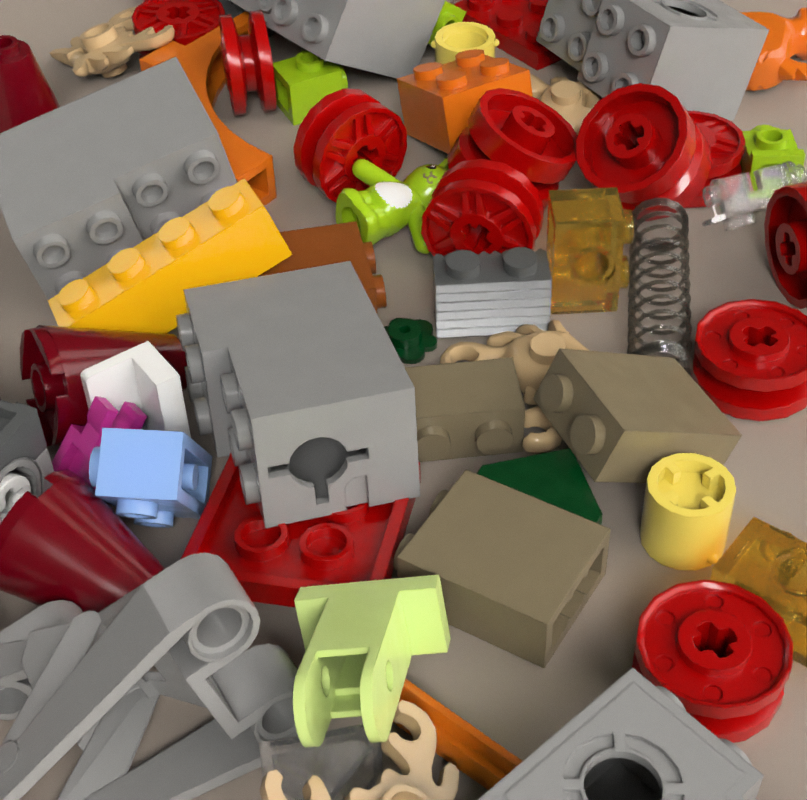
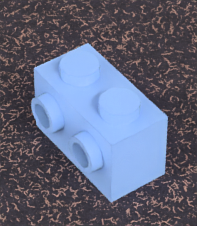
[89,428,213,528]

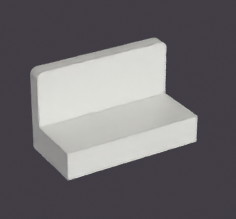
[80,341,191,438]

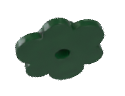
[384,318,437,364]

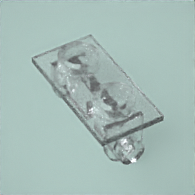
[702,161,807,232]

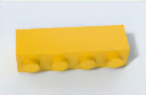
[47,178,293,334]

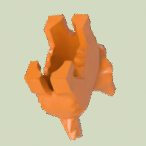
[740,7,807,91]

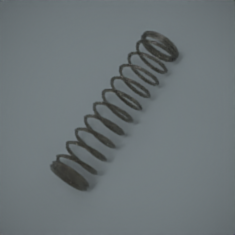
[627,198,693,377]

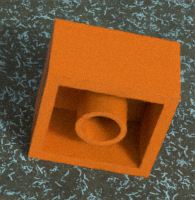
[397,49,533,154]

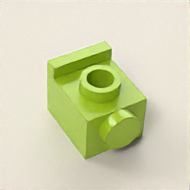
[740,125,805,199]

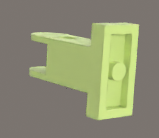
[293,574,451,748]

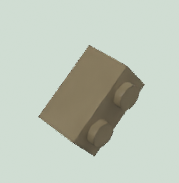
[405,357,525,462]

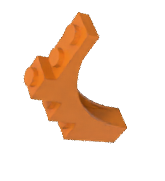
[139,11,277,206]

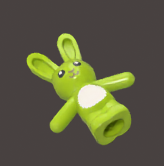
[335,157,449,254]

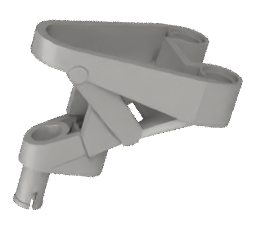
[0,552,300,800]

